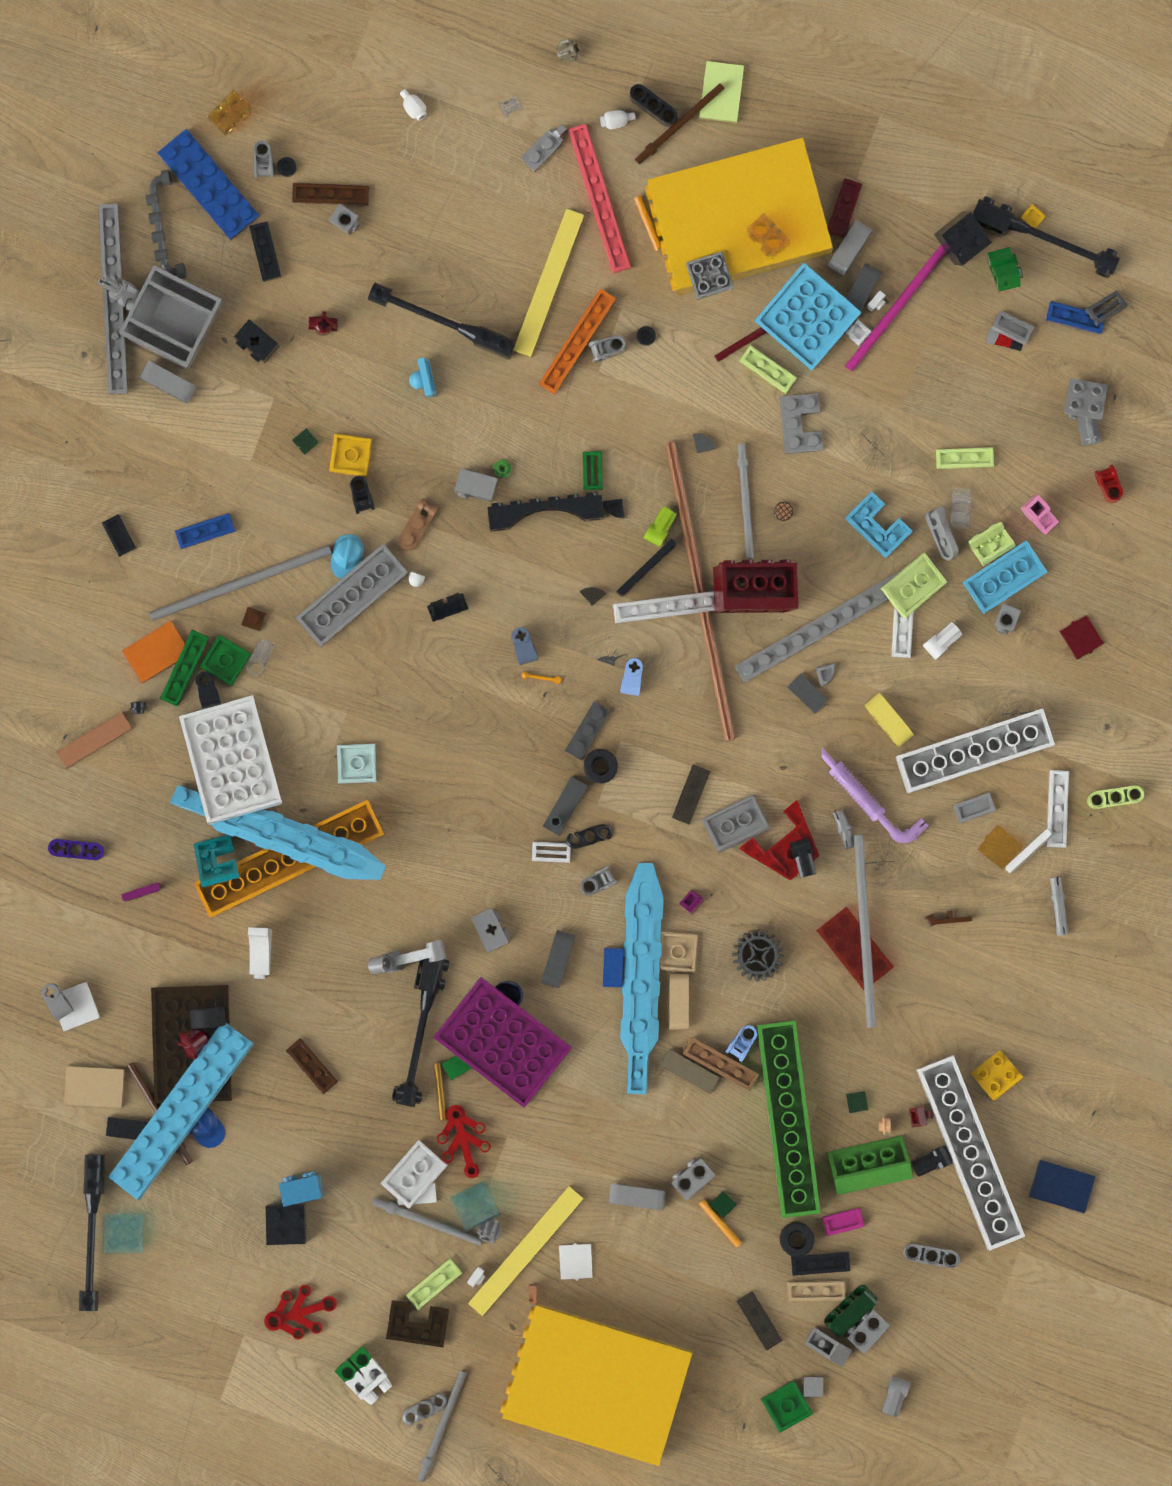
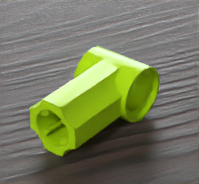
[643,506,677,547]

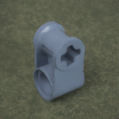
[512,627,538,665]

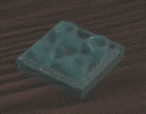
[450,1180,501,1232]
[104,1214,144,1253]

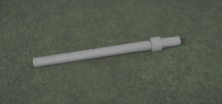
[737,444,754,559]
[372,1197,482,1246]
[417,1370,467,1482]

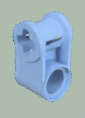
[620,658,643,696]
[725,1025,757,1062]

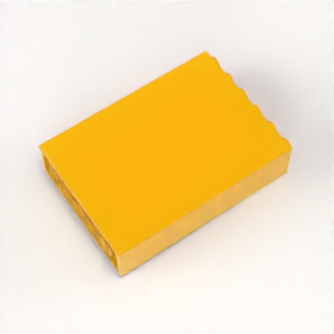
[645,138,833,296]
[500,1303,693,1466]

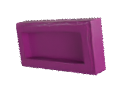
[121,882,161,902]

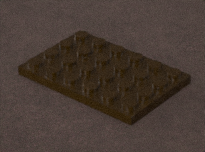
[151,985,232,1104]

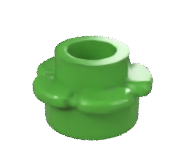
[493,459,512,478]

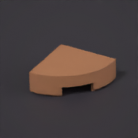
[528,1285,537,1304]

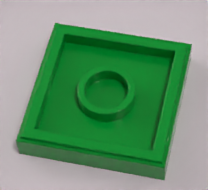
[199,634,252,687]
[761,1380,813,1433]

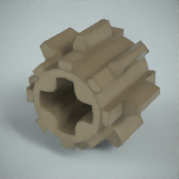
[556,39,581,63]

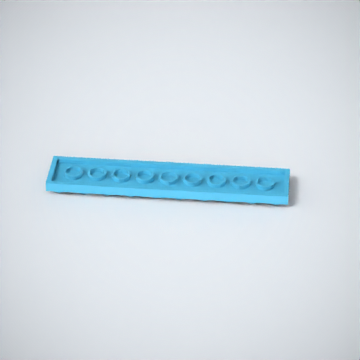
[109,1023,254,1200]

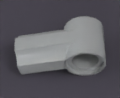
[882,1375,911,1417]

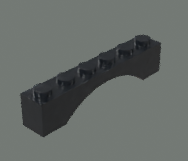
[487,492,604,532]

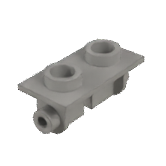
[1077,416,1101,446]

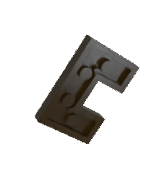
[386,1300,449,1348]

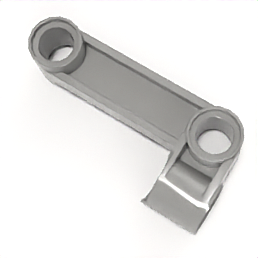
[368,940,447,975]

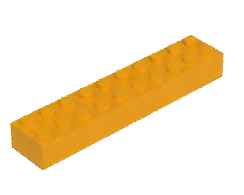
[193,799,385,918]

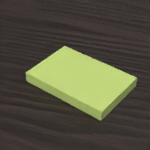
[699,61,744,123]
[881,552,947,618]

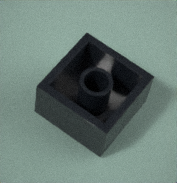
[934,211,992,266]
[265,1204,307,1245]

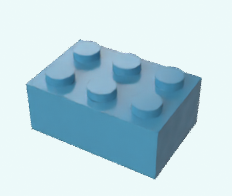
[279,1170,325,1207]

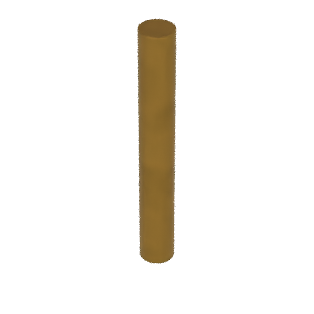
[434,1063,447,1121]

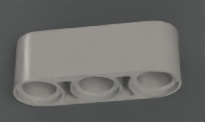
[827,220,873,276]
[139,361,197,404]
[608,1183,666,1210]
[903,1243,960,1268]

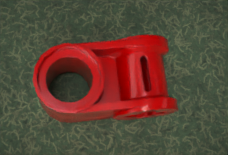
[1094,464,1123,503]

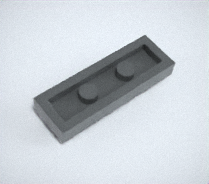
[565,701,610,760]

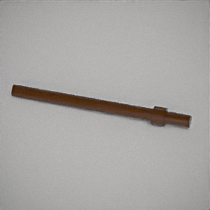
[635,83,725,165]
[127,1062,193,1166]

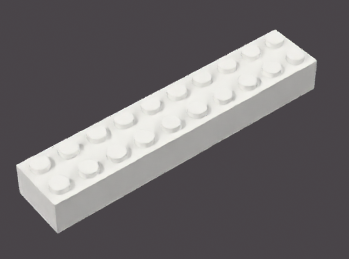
[916,1055,1025,1251]

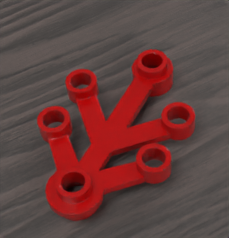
[437,1105,491,1178]
[264,1285,337,1340]

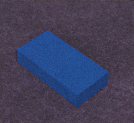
[603,948,624,987]

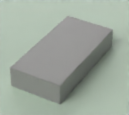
[991,311,1034,345]
[953,793,996,824]

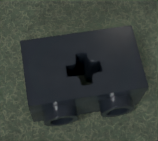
[234,319,279,364]

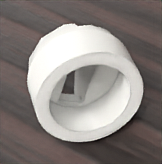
[409,572,425,587]

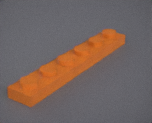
[538,288,616,395]

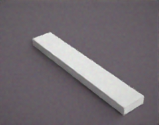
[613,591,715,623]

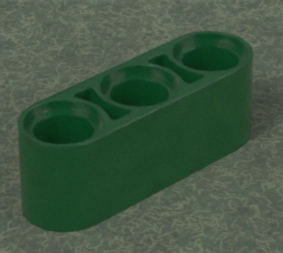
[824,1284,878,1337]

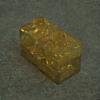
[207,89,251,136]
[747,213,790,259]

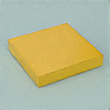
[329,434,372,477]

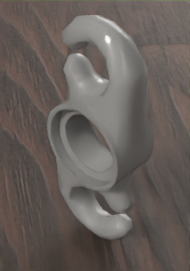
[402,1393,447,1426]

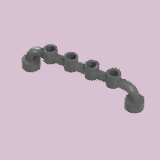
[146,170,187,279]

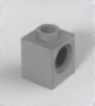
[329,204,360,235]
[993,604,1021,635]

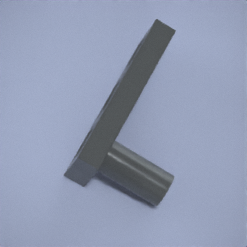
[543,776,588,836]

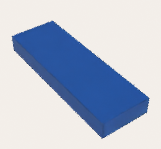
[1046,301,1105,334]
[175,513,236,550]

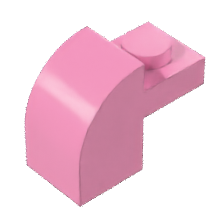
[1021,494,1059,535]

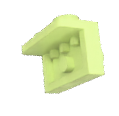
[969,522,1016,566]

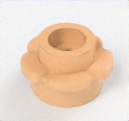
[879,1116,891,1135]

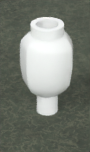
[400,89,427,121]
[600,110,635,129]

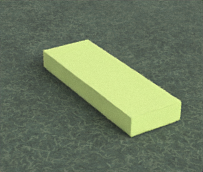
[739,345,797,394]
[936,447,994,469]
[406,1258,463,1310]

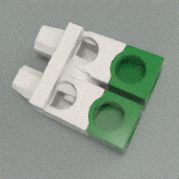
[335,1345,392,1405]

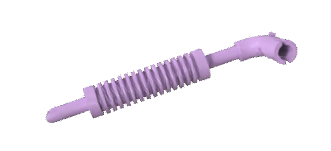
[821,747,929,844]

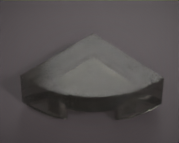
[580,587,606,606]

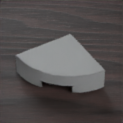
[816,664,835,687]

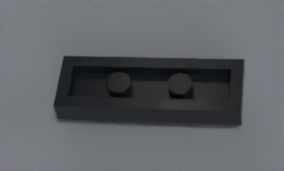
[249,221,282,282]
[791,1251,850,1276]

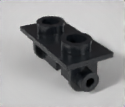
[427,592,469,622]

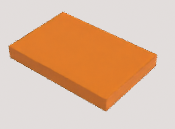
[122,621,185,684]

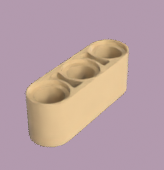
[669,974,689,1030]

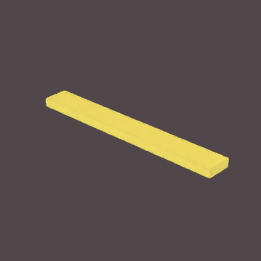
[513,209,584,357]
[468,1186,584,1316]

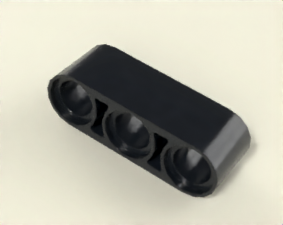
[630,84,677,127]

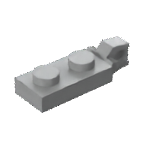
[521,124,567,172]

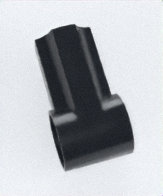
[789,837,816,878]
[911,1145,953,1177]

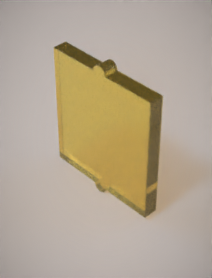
[977,825,1023,871]

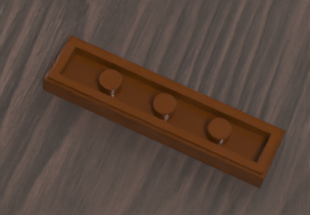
[292,183,369,206]

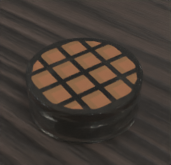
[774,502,793,521]

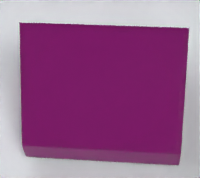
[679,890,705,915]

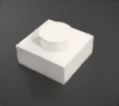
[866,291,886,312]
[467,1266,485,1287]

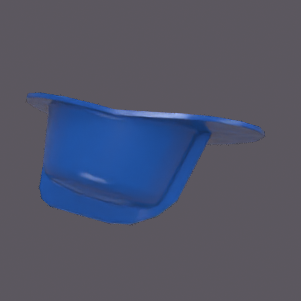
[190,1108,225,1148]

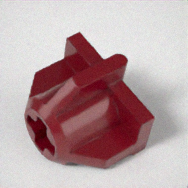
[308,311,338,336]
[178,1029,208,1059]

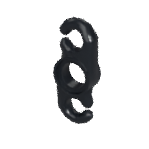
[566,824,613,849]

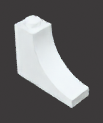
[248,927,272,979]

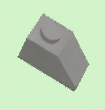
[804,1327,852,1367]

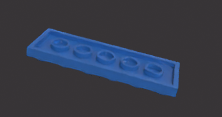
[157,129,260,241]

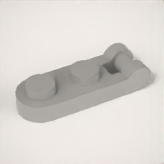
[925,507,958,561]

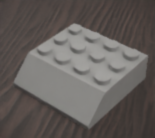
[119,265,224,370]

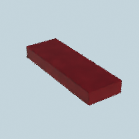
[828,178,862,238]

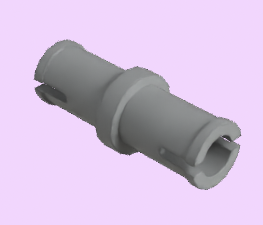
[832,809,854,850]

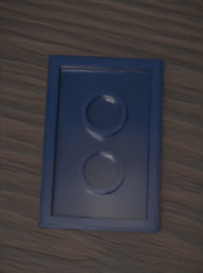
[1029,1160,1096,1213]

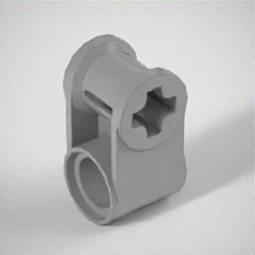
[253,140,274,178]
[588,335,626,363]
[580,866,618,896]
[41,983,74,1021]

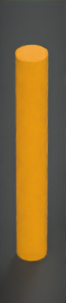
[634,196,661,251]
[699,1199,742,1248]

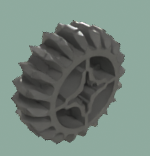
[732,929,784,982]

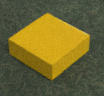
[1020,204,1046,228]

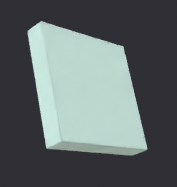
[337,744,377,784]

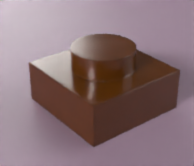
[241,607,266,632]

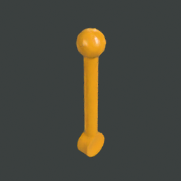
[521,671,561,684]

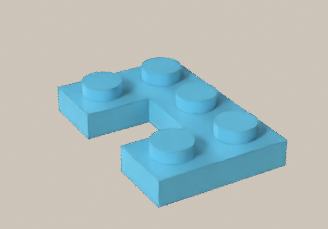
[845,491,913,559]

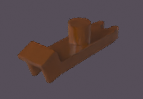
[925,910,973,927]

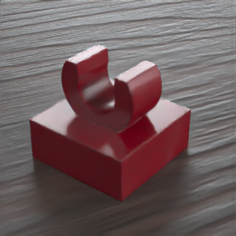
[909,1106,933,1128]

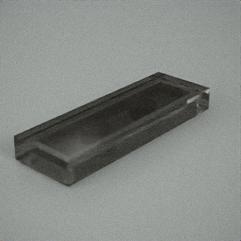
[672,764,710,825]
[736,1291,783,1351]

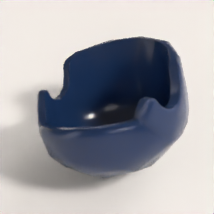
[495,980,523,1005]

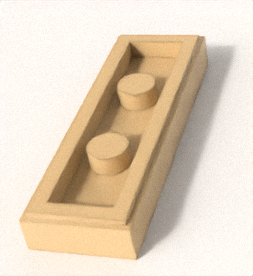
[787,1281,846,1302]

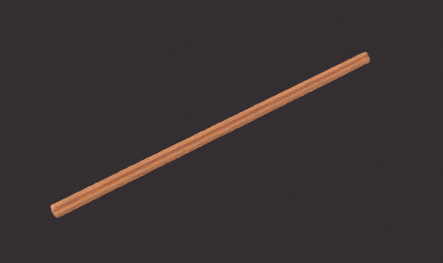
[666,442,735,741]

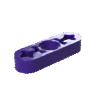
[48,839,105,861]

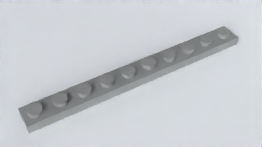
[99,204,128,395]
[735,571,900,683]

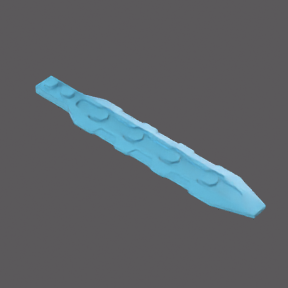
[170,785,386,880]
[620,863,664,1095]

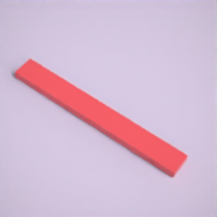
[568,123,631,274]

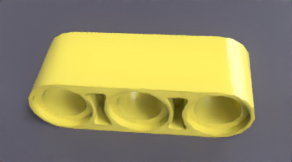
[864,693,914,747]

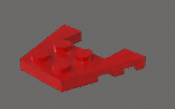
[739,800,820,881]

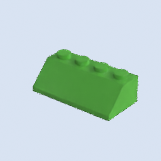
[827,1135,913,1195]

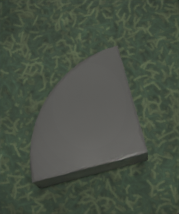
[693,434,716,453]

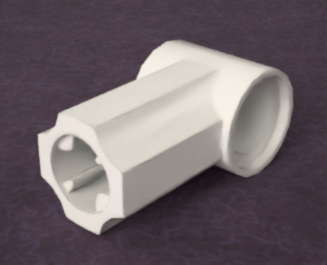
[923,622,962,660]

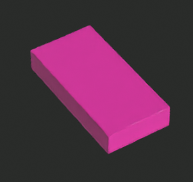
[822,1208,865,1236]

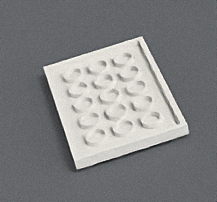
[179,695,283,825]

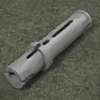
[1049,877,1069,936]

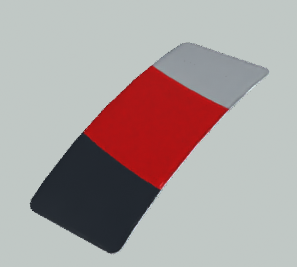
[986,328,1023,351]

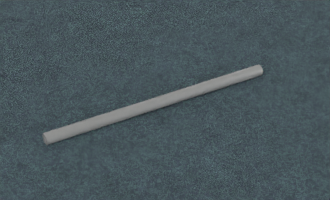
[149,545,332,621]
[854,835,876,1028]

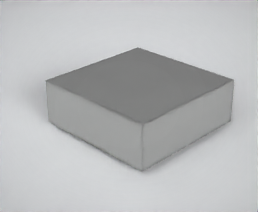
[803,1377,823,1397]

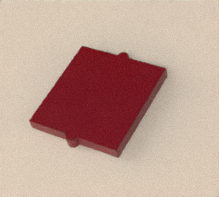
[1059,615,1104,660]

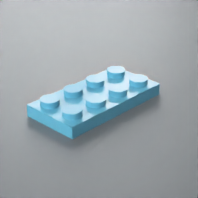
[962,540,1047,614]

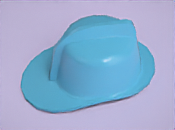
[331,534,364,579]

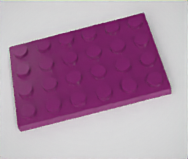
[433,977,572,1108]

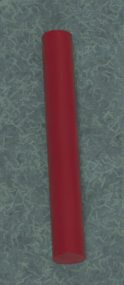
[714,327,767,362]

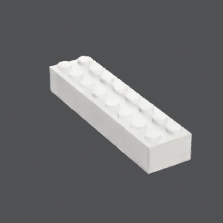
[895,708,1055,794]

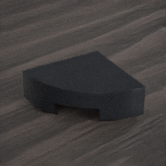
[603,499,624,519]

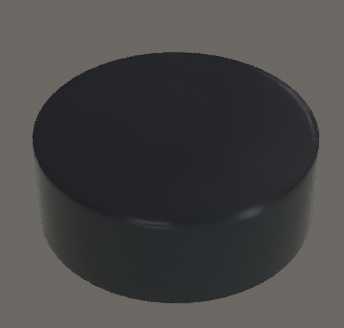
[277,157,297,177]
[637,326,656,346]

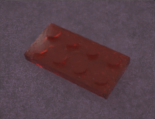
[816,907,894,991]

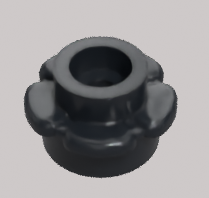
[129,702,148,714]

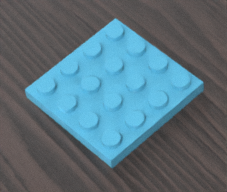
[754,262,862,371]

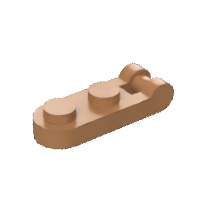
[399,498,439,551]

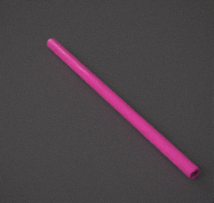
[845,245,946,372]

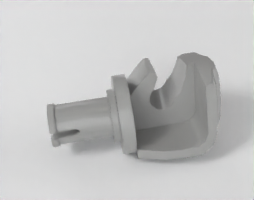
[98,274,141,312]

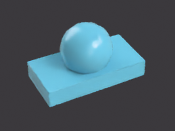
[409,358,437,398]

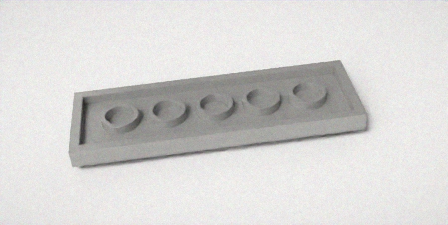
[296,544,408,647]

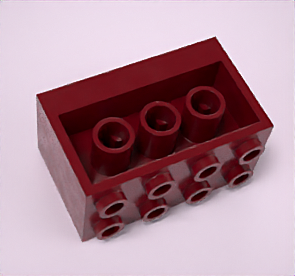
[713,559,799,613]

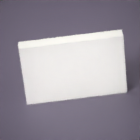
[380,1140,448,1209]

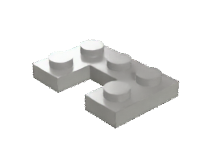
[780,393,823,454]

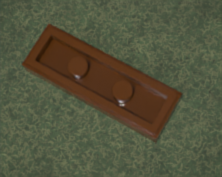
[286,1038,338,1094]

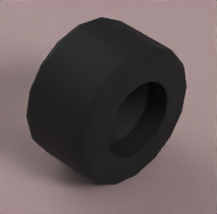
[583,749,618,784]
[190,1006,226,1029]
[779,1222,815,1257]

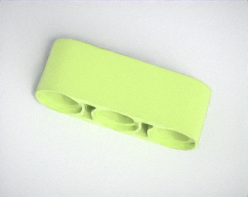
[1087,785,1144,809]

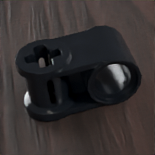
[350,476,375,514]
[196,672,221,710]

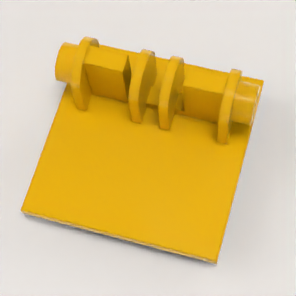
[970,1050,1024,1101]

